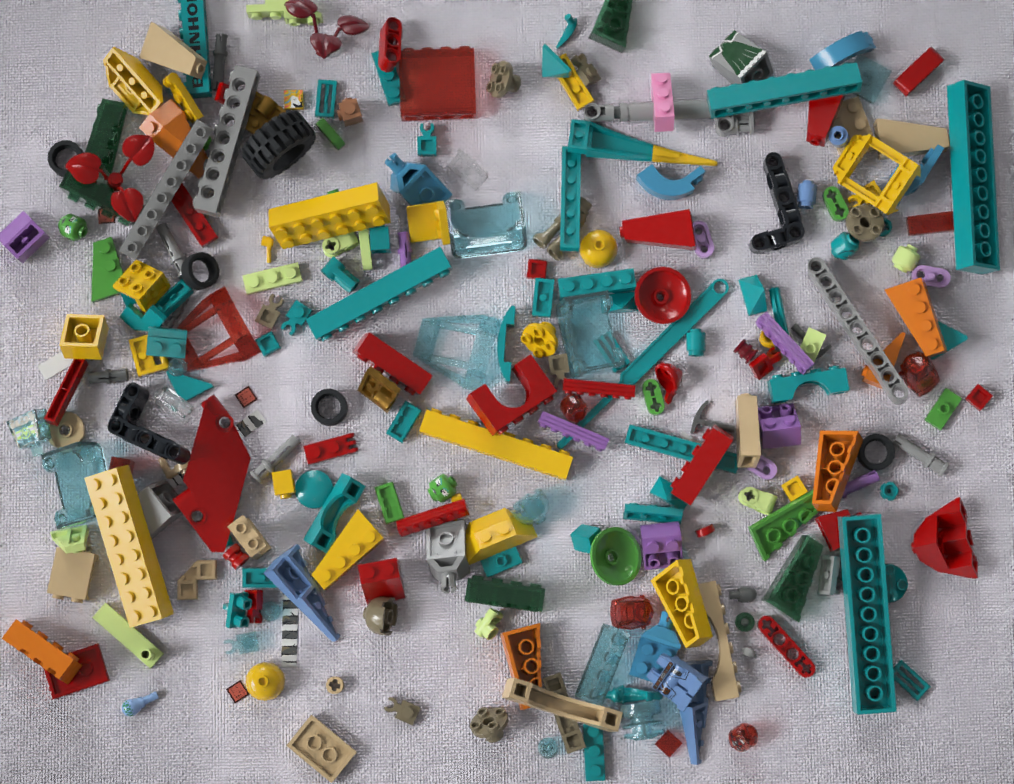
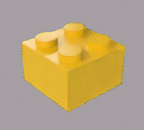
[59,314,109,360]

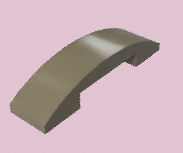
[542,672,586,754]

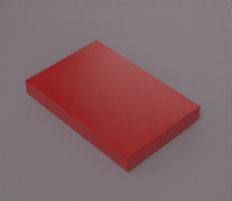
[44,644,110,699]

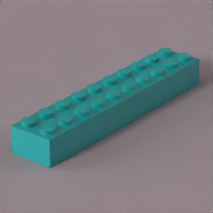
[947,80,1000,275]
[837,514,897,715]

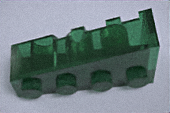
[85,98,128,178]

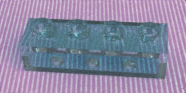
[575,623,630,706]

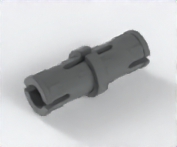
[88,369,129,384]

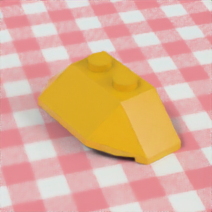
[103,47,163,115]
[466,508,538,565]

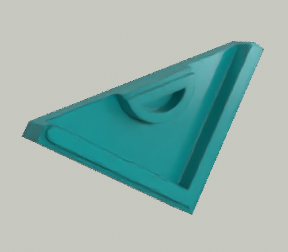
[166,371,214,404]

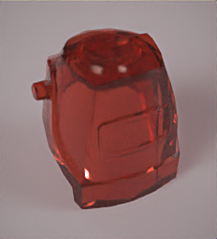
[898,352,940,397]
[610,595,654,630]

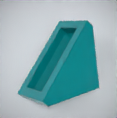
[542,44,572,78]
[738,275,767,316]
[600,292,639,314]
[650,476,688,511]

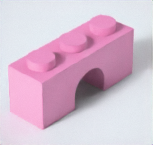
[650,73,675,132]

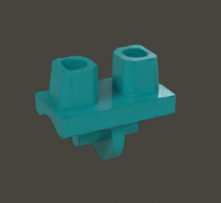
[223,591,252,628]

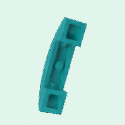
[497,305,516,384]

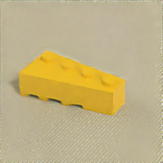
[312,509,385,590]
[651,559,713,648]

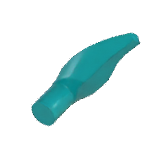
[556,14,577,49]

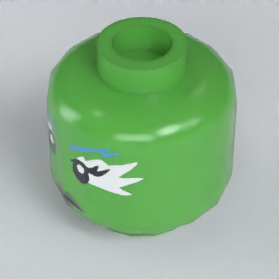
[58,213,88,241]
[428,474,457,503]

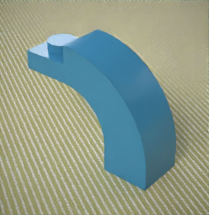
[809,30,876,70]
[636,164,705,200]

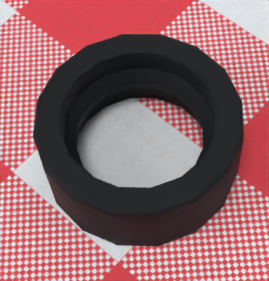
[48,140,84,178]
[181,252,220,290]
[311,389,348,426]
[857,434,895,471]

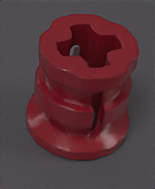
[733,339,759,364]

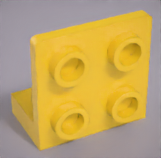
[406,201,450,245]
[113,260,171,313]

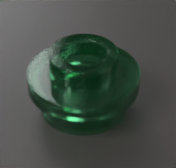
[735,612,755,632]

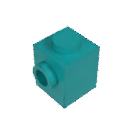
[369,225,391,254]

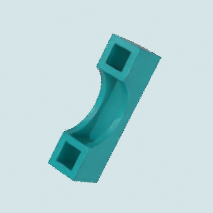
[557,268,636,302]
[767,366,850,404]
[303,473,366,553]

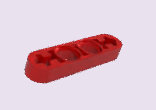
[757,616,815,678]

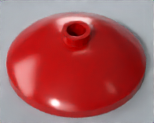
[634,267,691,324]

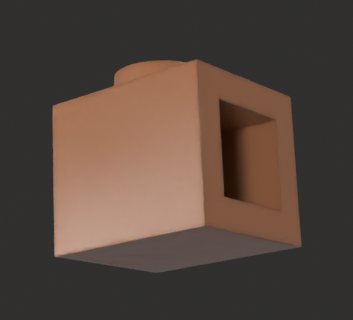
[336,98,363,127]

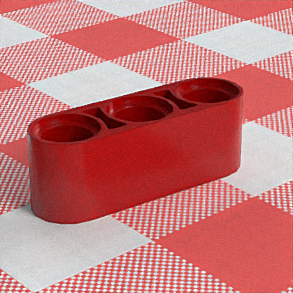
[378,17,402,72]
[893,46,945,96]

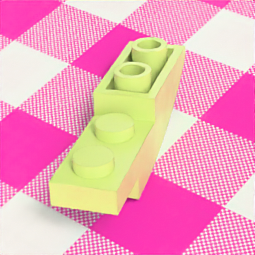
[246,0,323,26]

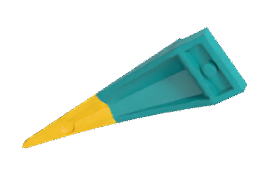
[567,119,718,166]

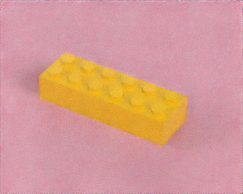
[268,182,391,249]

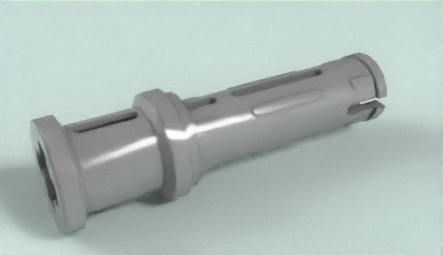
[156,223,194,279]
[249,434,301,485]
[893,434,950,477]

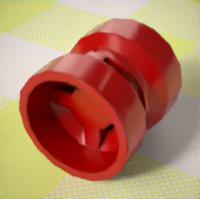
[223,543,250,570]

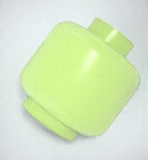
[892,244,921,274]

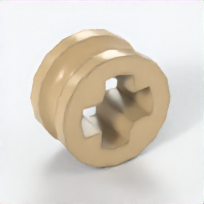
[326,676,344,694]

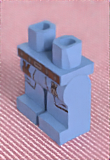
[646,653,708,712]

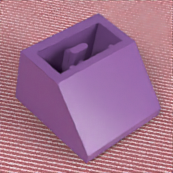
[0,211,50,264]
[758,403,801,449]
[640,521,683,570]

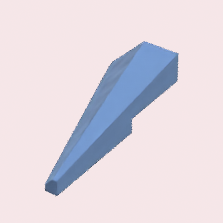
[264,544,340,642]
[680,660,713,765]

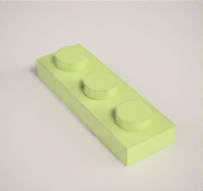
[242,262,303,295]

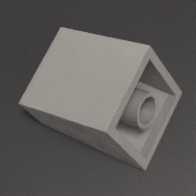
[138,479,183,539]

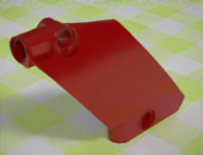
[172,394,251,552]

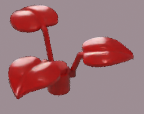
[65,135,154,222]

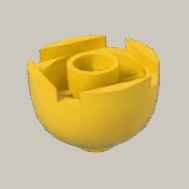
[580,230,618,269]
[246,662,285,701]

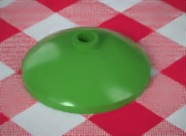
[590,527,642,586]

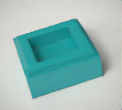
[255,331,281,357]

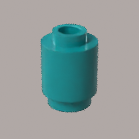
[686,329,706,357]

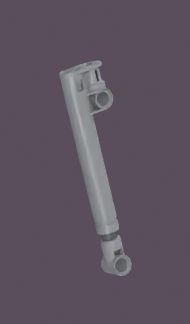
[583,99,754,137]

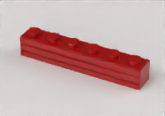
[44,359,89,427]
[562,378,636,400]
[396,499,470,537]

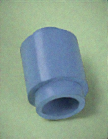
[829,126,850,148]
[797,180,817,209]

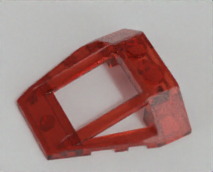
[176,286,261,373]

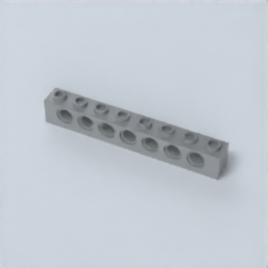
[193,65,261,218]
[119,119,213,260]

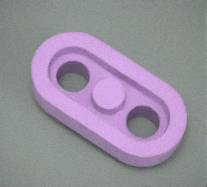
[693,221,714,259]
[911,265,950,288]
[746,455,777,480]

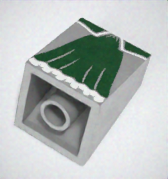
[709,30,774,84]

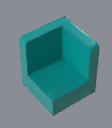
[570,524,601,554]

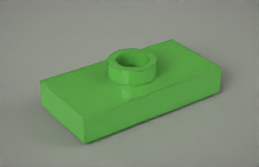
[924,388,962,430]
[374,481,405,524]

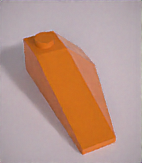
[139,99,208,179]

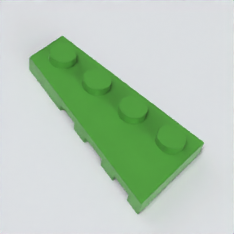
[748,490,819,561]

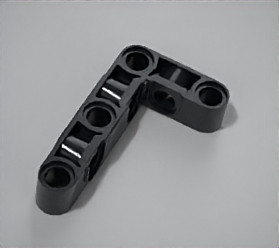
[749,152,805,254]
[107,382,191,465]

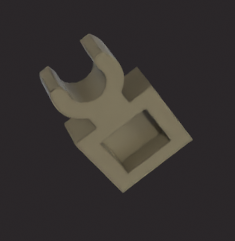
[571,53,601,87]
[255,294,284,330]
[548,353,570,388]
[384,697,421,726]

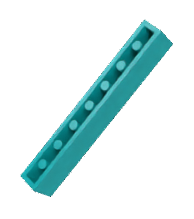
[707,62,862,119]
[306,247,453,342]

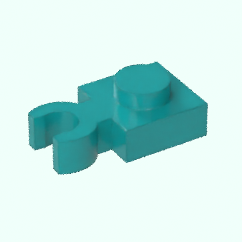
[417,123,437,156]
[281,300,313,336]

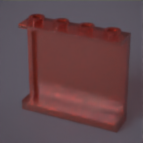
[399,46,477,121]

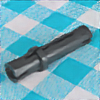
[211,34,228,91]

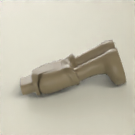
[532,197,592,261]

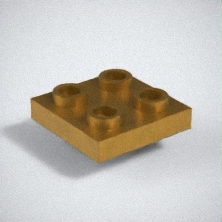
[234,91,286,134]
[357,366,401,413]

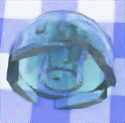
[510,488,550,525]

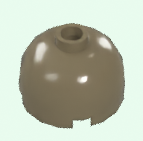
[363,596,398,636]

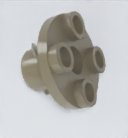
[486,61,521,98]
[846,205,884,241]
[470,707,509,743]

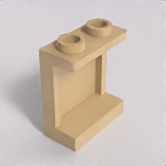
[227,515,272,560]
[47,547,99,603]

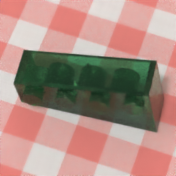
[588,0,632,53]
[59,170,145,227]
[761,535,824,623]
[465,575,546,613]

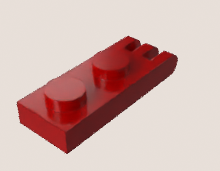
[303,433,358,465]

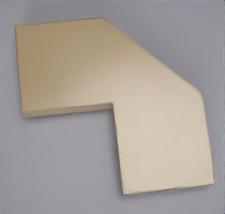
[177,560,217,600]

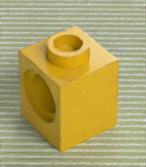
[272,469,295,499]

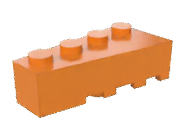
[2,619,82,685]

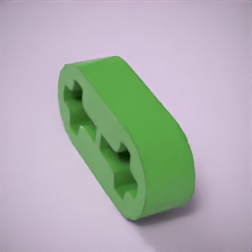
[316,118,345,150]
[822,186,849,222]
[642,379,665,416]

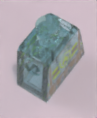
[6,409,51,457]

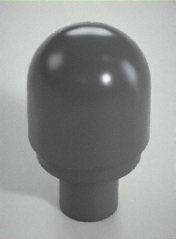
[729,587,757,603]

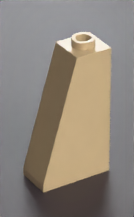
[139,22,207,79]
[873,119,950,160]
[735,393,761,468]

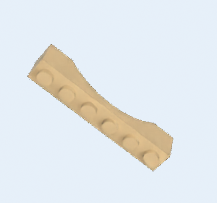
[698,581,741,701]
[502,678,623,732]

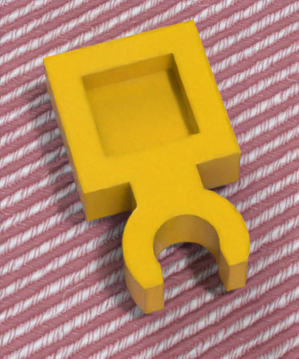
[848,180,882,207]

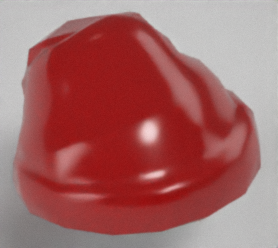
[655,363,683,404]

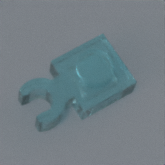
[224,631,260,654]

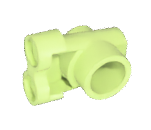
[474,608,504,640]

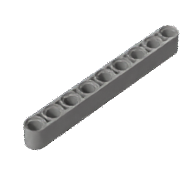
[807,257,908,405]

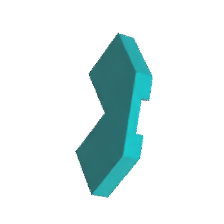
[120,303,167,331]

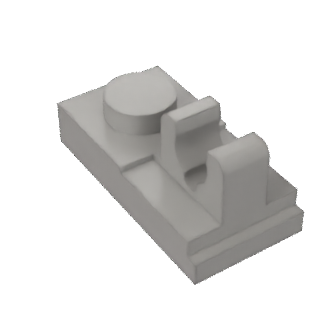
[817,555,841,595]

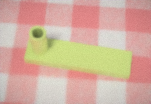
[92,603,164,668]

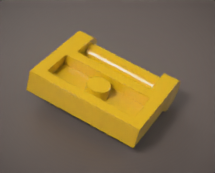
[129,335,172,377]

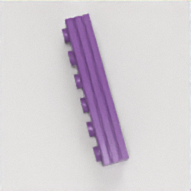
[756,311,815,375]
[538,411,609,452]

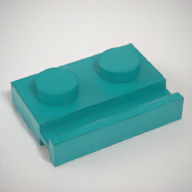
[146,326,187,359]

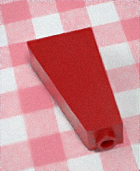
[806,94,846,147]
[619,209,697,250]

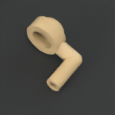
[158,457,188,479]

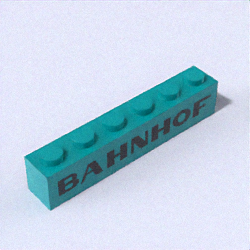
[178,0,212,99]

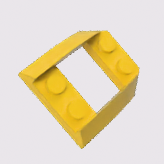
[833,134,921,215]

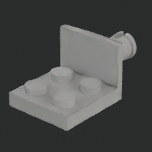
[426,520,470,593]

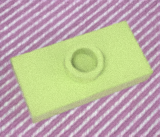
[800,327,826,362]

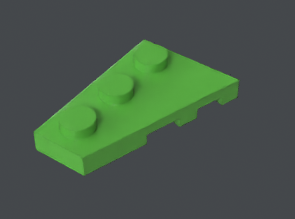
[92,237,124,303]

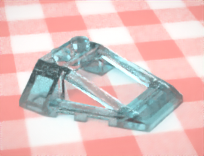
[413,315,501,391]

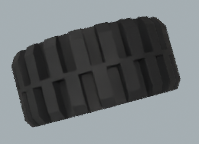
[242,110,316,179]

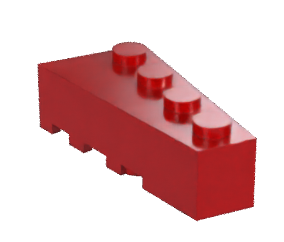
[352,332,433,396]
[670,424,734,506]

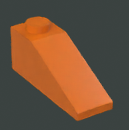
[861,332,906,389]

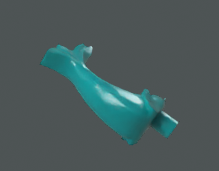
[605,685,663,704]

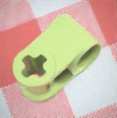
[322,232,360,258]
[738,487,778,515]

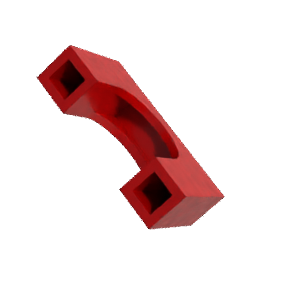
[466,354,557,436]

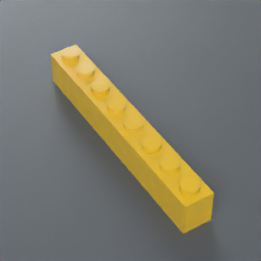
[419,408,573,481]

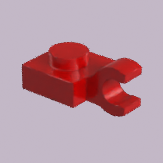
[749,347,783,380]
[244,590,263,623]

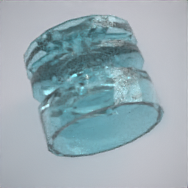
[619,700,665,741]

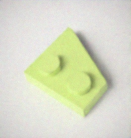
[50,525,89,554]

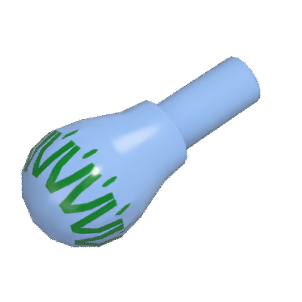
[122,691,159,717]

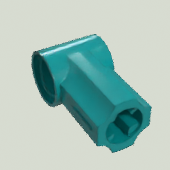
[321,256,360,294]

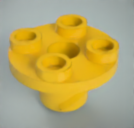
[520,322,558,358]

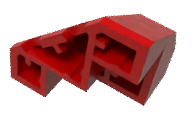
[911,497,978,579]

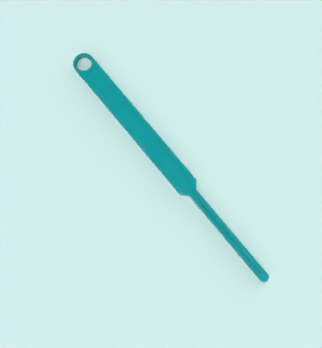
[557,279,729,449]

